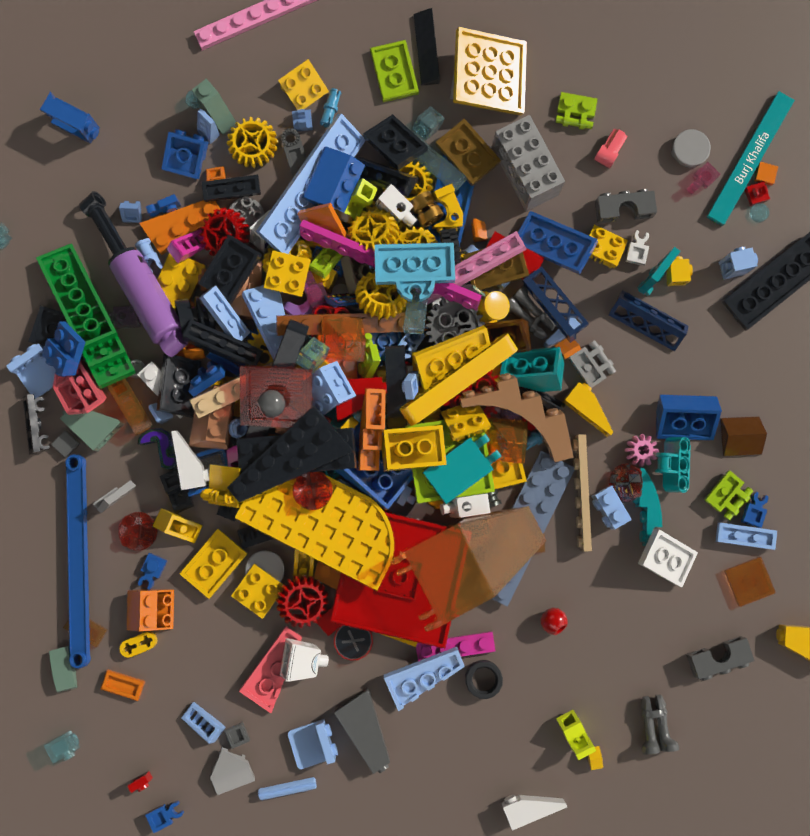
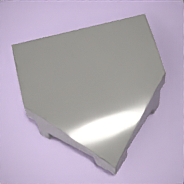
[93,480,136,513]
[210,747,255,795]

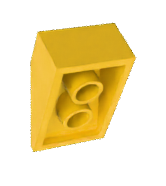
[382,425,447,472]

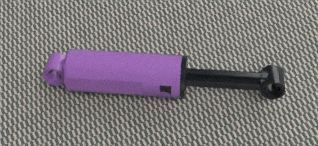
[79,191,188,357]

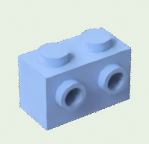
[719,247,758,280]
[591,486,632,529]

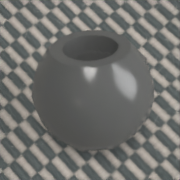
[257,390,285,418]

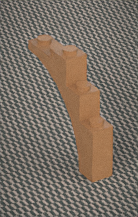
[458,373,574,462]

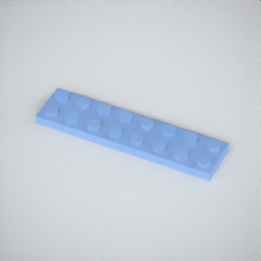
[256,114,366,254]

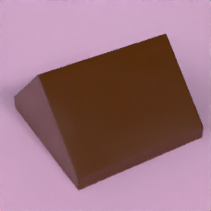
[484,319,531,353]
[720,417,767,456]

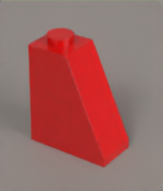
[336,377,387,422]

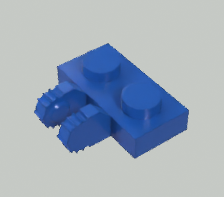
[189,360,226,397]

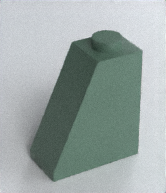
[192,78,236,135]
[60,410,125,452]

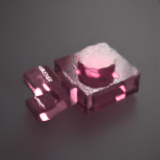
[687,162,721,195]
[304,271,327,308]

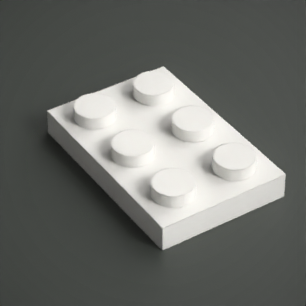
[638,528,698,587]

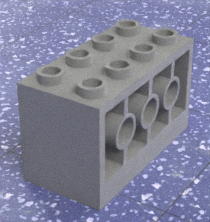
[492,115,565,212]

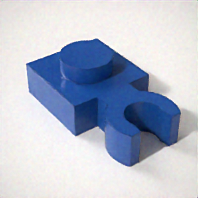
[146,194,181,217]
[741,492,768,528]
[138,553,168,590]
[145,801,184,833]

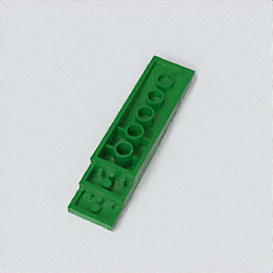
[36,243,136,389]

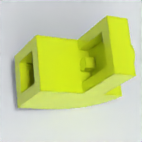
[344,179,378,221]
[556,710,596,760]

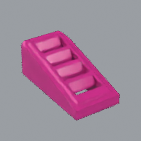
[167,229,206,263]

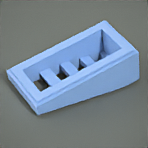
[197,109,220,144]
[543,318,580,348]
[181,702,226,744]

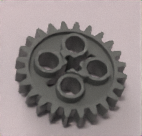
[423,300,485,346]

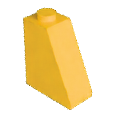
[776,624,810,661]

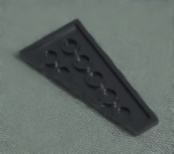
[227,406,355,503]

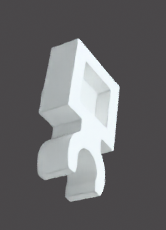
[625,230,649,266]

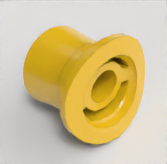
[472,291,510,326]

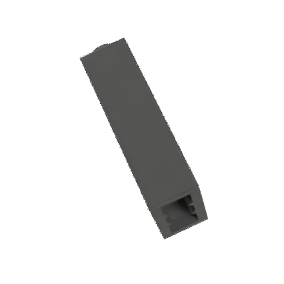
[334,688,390,774]

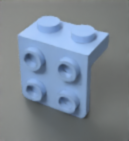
[6,344,55,398]
[288,719,338,769]

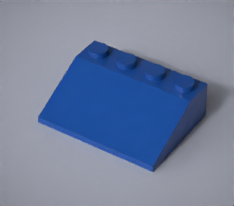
[335,419,413,511]

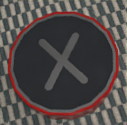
[334,625,373,660]

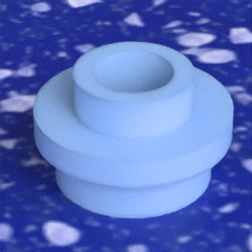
[229,419,247,438]

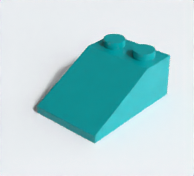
[500,347,564,392]

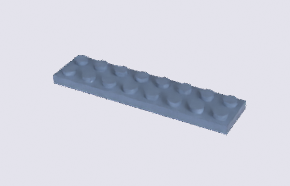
[472,451,574,607]

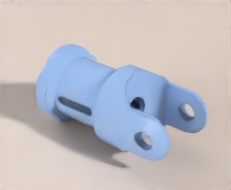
[134,238,163,272]

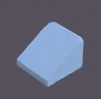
[148,403,173,424]

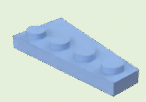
[242,285,285,360]
[384,647,465,711]

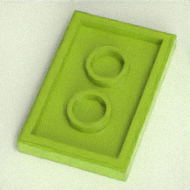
[370,40,419,102]

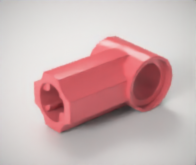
[594,129,628,169]

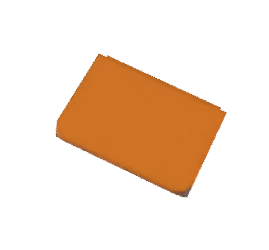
[206,166,226,181]
[471,219,488,242]

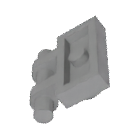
[568,340,616,388]

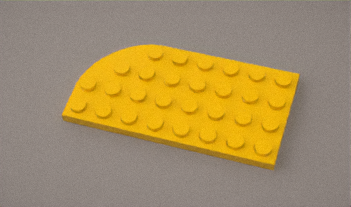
[235,472,394,591]

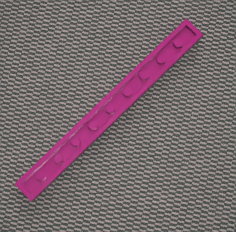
[300,220,482,310]

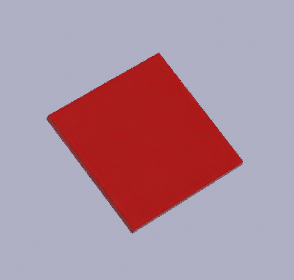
[329,512,471,649]

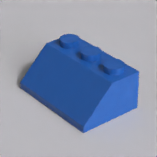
[302,146,365,212]
[656,395,722,440]

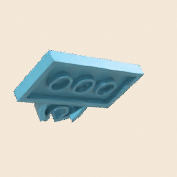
[374,243,455,302]

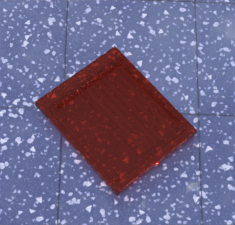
[239,366,313,428]

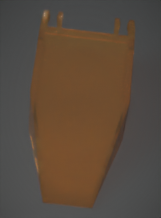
[390,506,546,631]

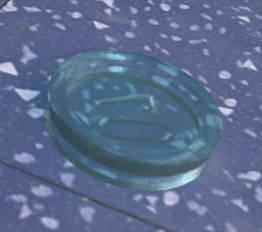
[750,203,770,222]

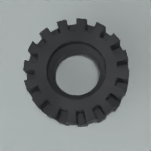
[440,228,461,263]

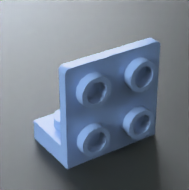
[301,361,356,416]

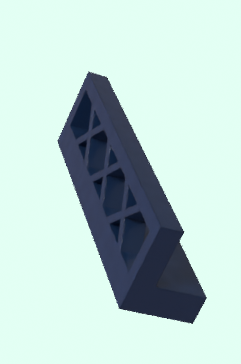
[523,266,589,343]
[608,290,689,351]

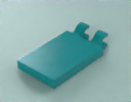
[637,247,681,296]
[422,434,502,505]

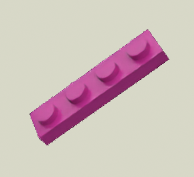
[416,631,495,661]

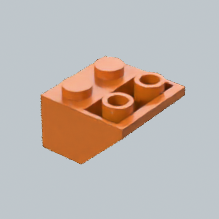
[127,589,174,632]

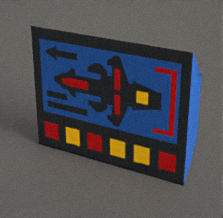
[324,293,359,308]

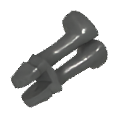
[508,285,555,340]
[640,695,680,754]

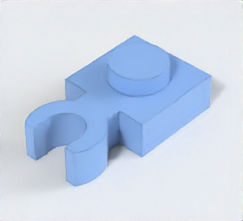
[402,371,421,399]

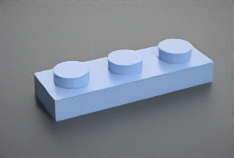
[200,286,250,341]
[715,523,777,550]

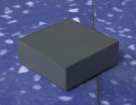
[51,430,80,458]
[224,722,250,749]

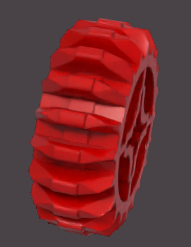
[199,208,250,256]
[276,574,329,628]

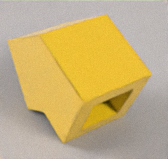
[588,746,603,770]

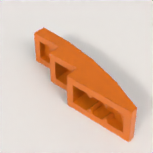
[358,388,386,471]

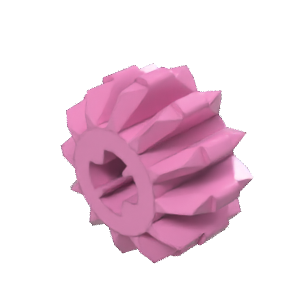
[625,434,659,467]

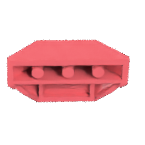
[53,359,107,415]

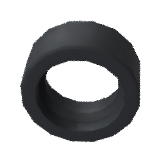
[465,660,503,699]

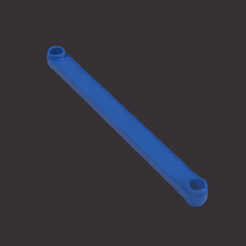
[65,454,91,669]

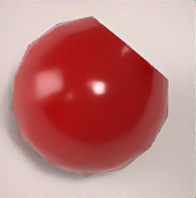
[540,607,568,635]

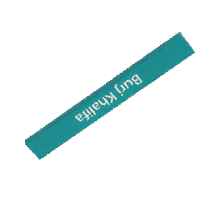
[707,91,795,226]

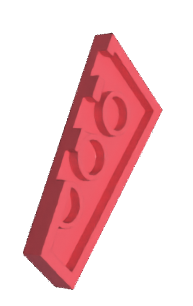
[239,626,302,713]

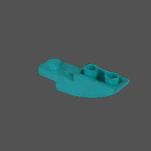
[633,468,662,546]

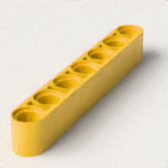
[400,333,518,426]

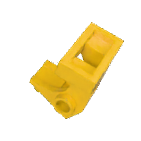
[432,184,463,232]

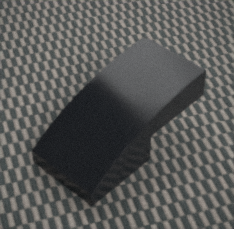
[160,469,194,514]

